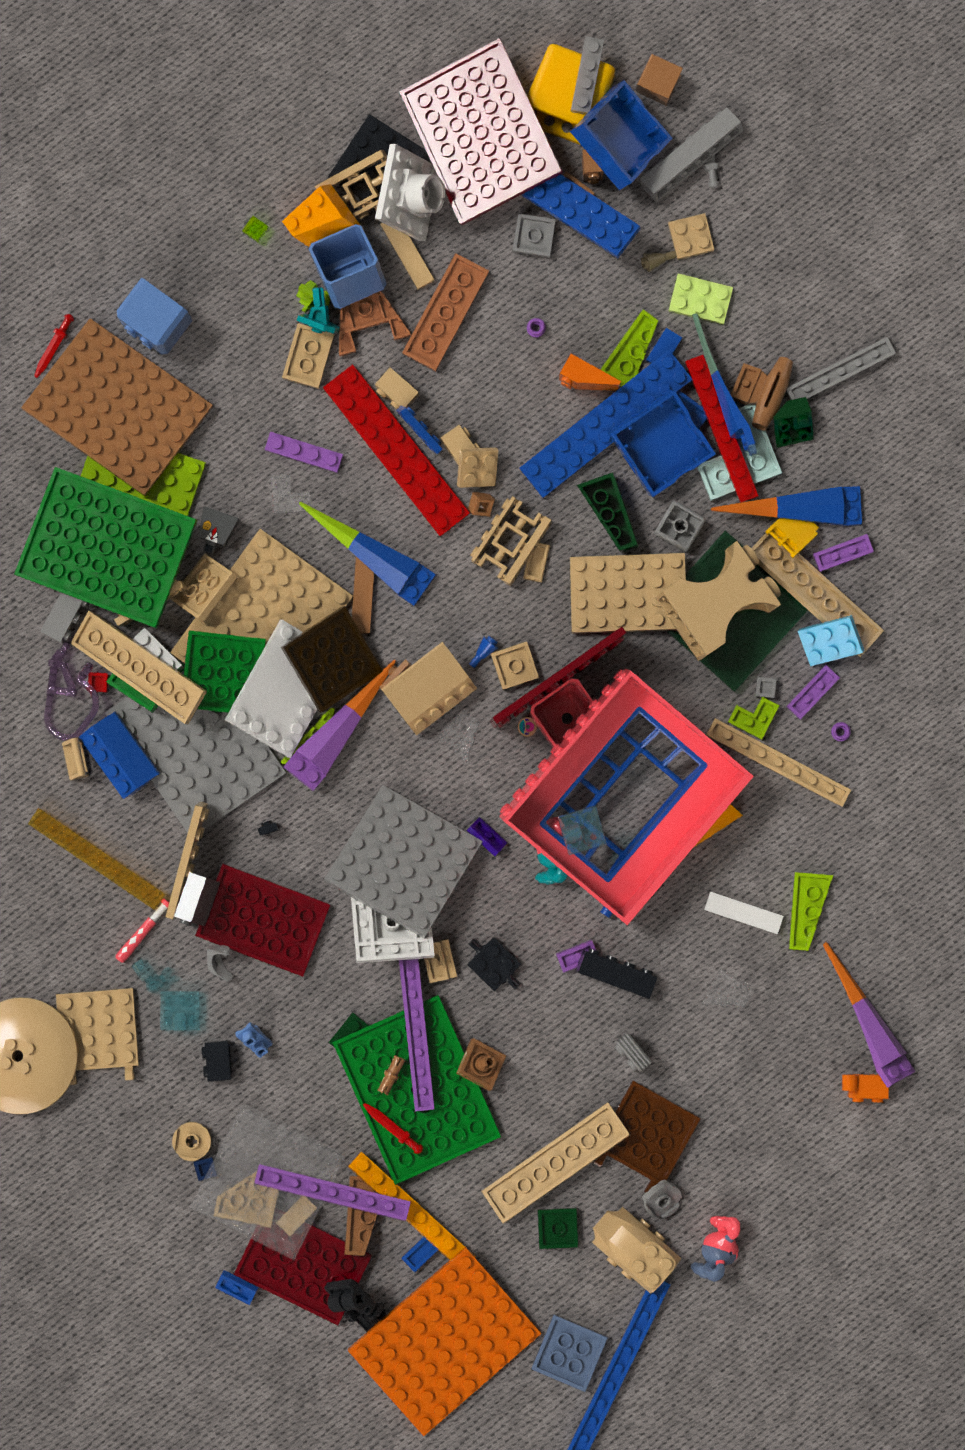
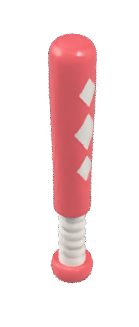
[115,898,169,963]

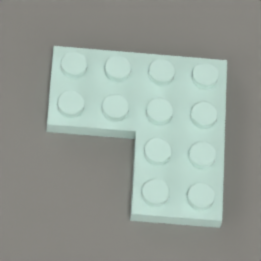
[697,404,782,501]

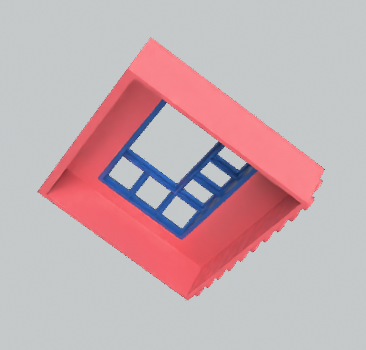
[499,668,754,925]

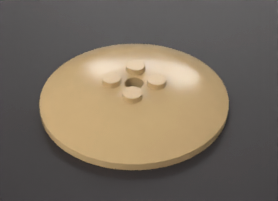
[0,998,78,1114]

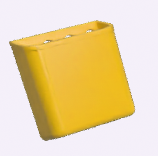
[527,44,616,145]

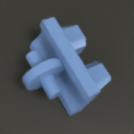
[235,1022,272,1058]

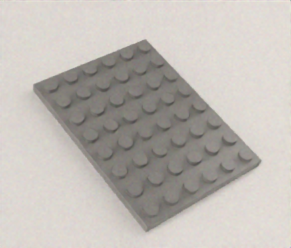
[105,661,286,833]

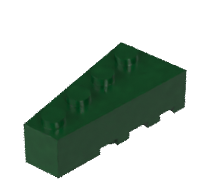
[577,472,639,553]

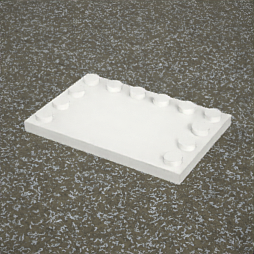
[225,620,317,758]

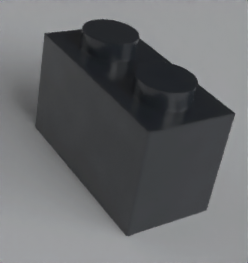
[202,1040,232,1082]

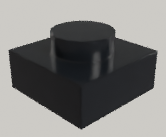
[257,820,279,836]

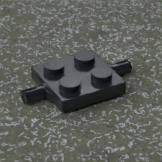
[467,937,522,992]

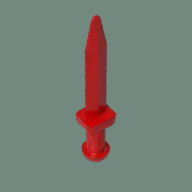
[34,314,74,378]
[363,1103,423,1154]

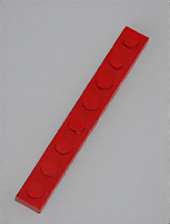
[685,355,758,503]

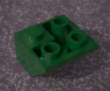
[773,397,814,448]

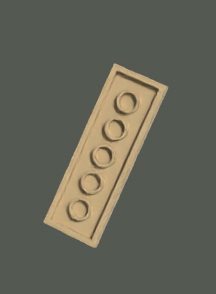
[166,802,210,919]

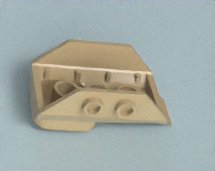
[592,1207,681,1294]

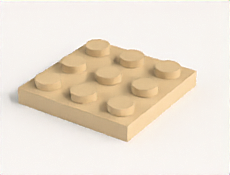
[171,554,238,622]

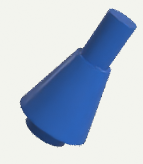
[469,635,499,668]

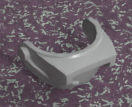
[207,945,233,982]

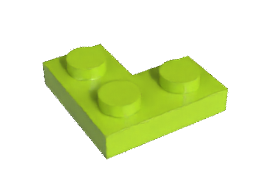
[727,697,779,740]

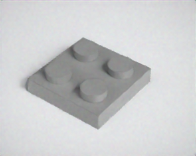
[512,214,556,258]

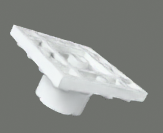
[375,144,445,242]
[351,897,435,963]

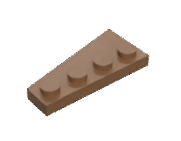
[344,1176,377,1256]

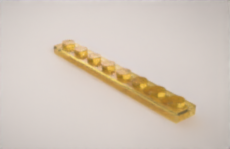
[28,808,166,910]

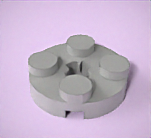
[642,1180,682,1218]

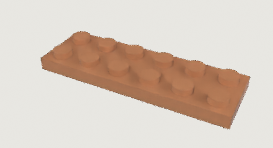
[402,253,489,372]

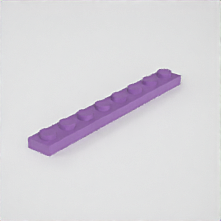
[399,959,434,1111]
[254,1164,410,1221]

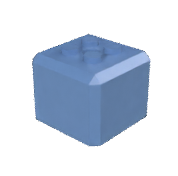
[309,224,387,309]
[117,278,192,354]

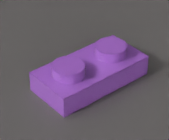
[556,940,596,972]

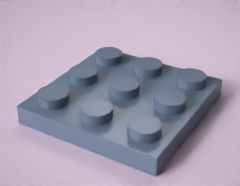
[531,1314,608,1392]

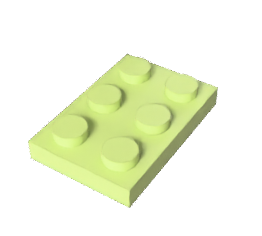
[669,274,733,325]

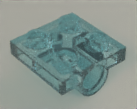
[558,806,607,855]
[160,991,200,1031]

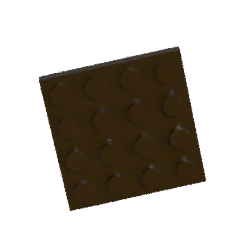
[281,606,383,713]

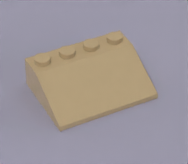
[381,642,477,736]

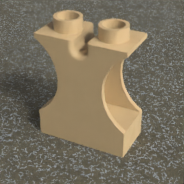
[655,541,781,661]

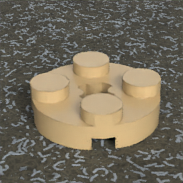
[172,1122,212,1161]

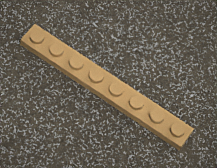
[706,718,851,807]

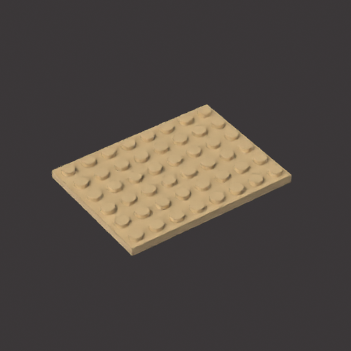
[170,529,353,663]

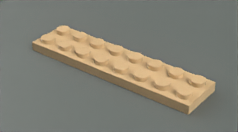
[752,533,884,657]
[71,611,207,724]
[482,1103,631,1224]

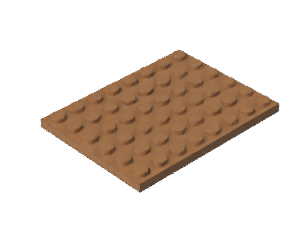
[21,319,213,497]

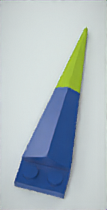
[299,502,436,606]

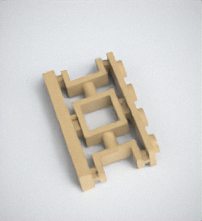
[315,150,387,220]
[470,496,552,587]

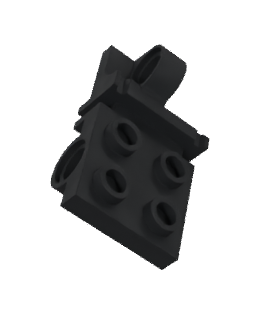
[324,1279,386,1332]

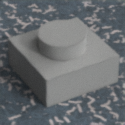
[755,677,777,699]

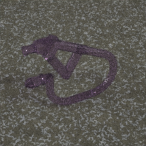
[44,642,99,741]

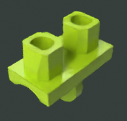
[296,280,331,313]

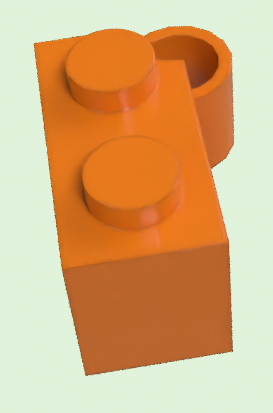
[842,1074,889,1102]

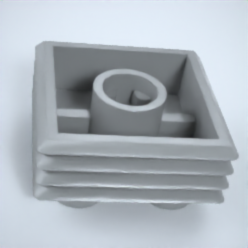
[654,500,706,553]
[614,1033,651,1072]

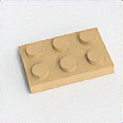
[282,323,335,389]

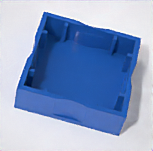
[570,80,673,190]
[607,389,716,497]

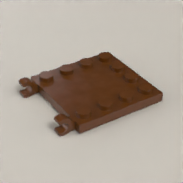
[593,1080,700,1193]

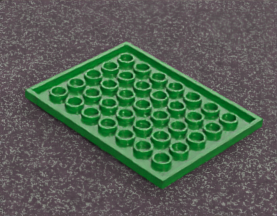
[14,467,198,628]
[332,995,501,1185]

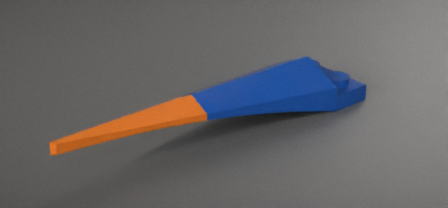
[710,486,862,526]

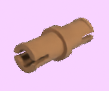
[377,1055,406,1095]

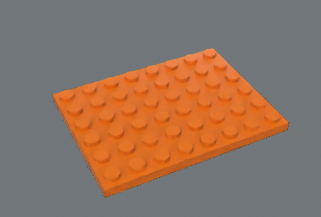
[348,1246,541,1436]

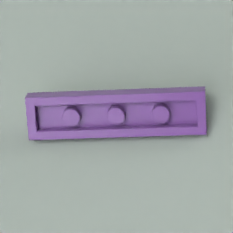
[265,432,343,473]

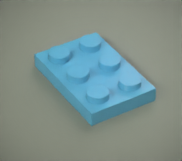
[798,615,865,666]

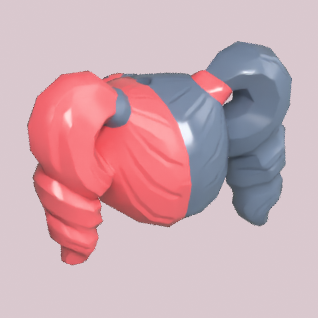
[690,1216,740,1282]

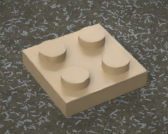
[668,213,714,260]
[457,448,499,488]
[491,642,539,690]

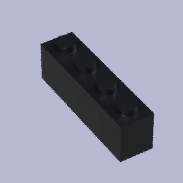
[575,948,658,999]

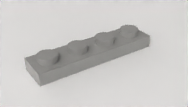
[571,36,604,115]

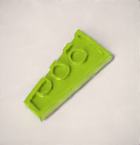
[600,309,658,388]

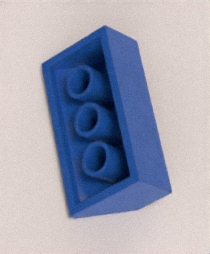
[79,711,160,799]

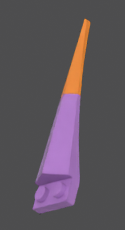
[283,660,396,791]
[823,942,915,1088]

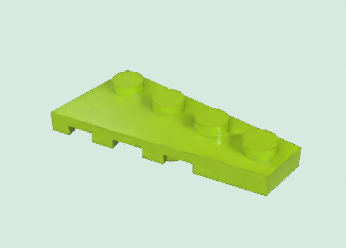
[789,872,833,951]

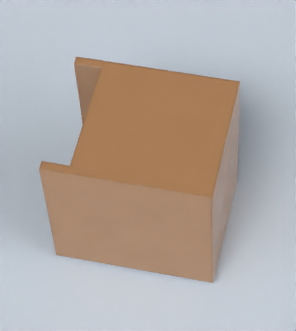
[636,54,683,106]

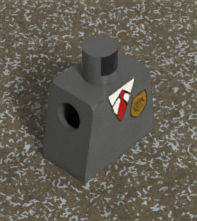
[198,506,240,555]

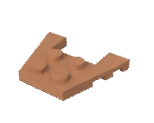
[339,291,411,357]

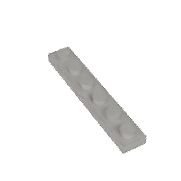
[786,337,896,400]

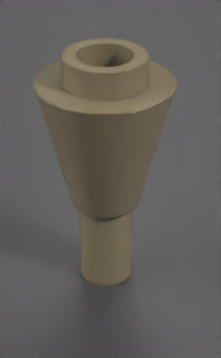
[641,251,677,272]

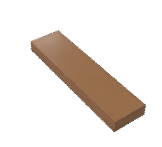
[352,557,374,634]

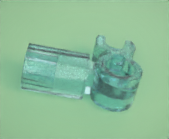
[131,959,175,993]

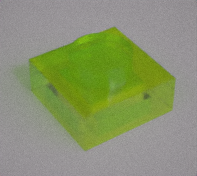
[242,216,269,243]

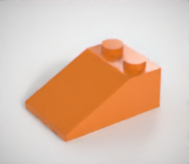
[559,354,621,391]

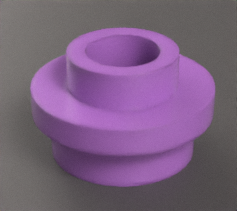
[527,318,546,338]
[831,722,851,741]

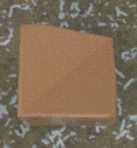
[468,492,495,517]

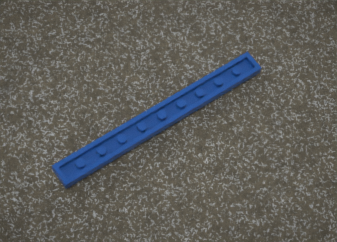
[567,1281,671,1450]

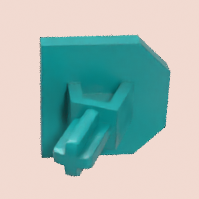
[297,287,340,334]

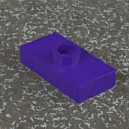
[466,817,507,856]

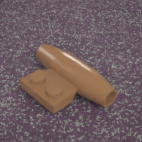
[731,357,793,431]

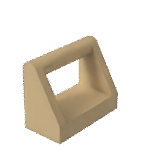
[62,737,89,780]

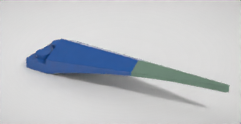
[692,313,757,456]

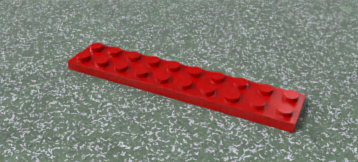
[323,364,470,537]

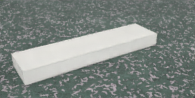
[704,892,783,934]

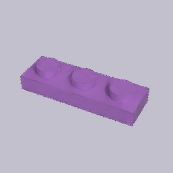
[813,534,874,572]
[786,665,840,720]

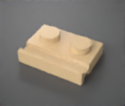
[424,939,457,983]

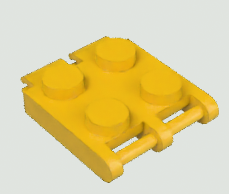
[765,518,819,558]

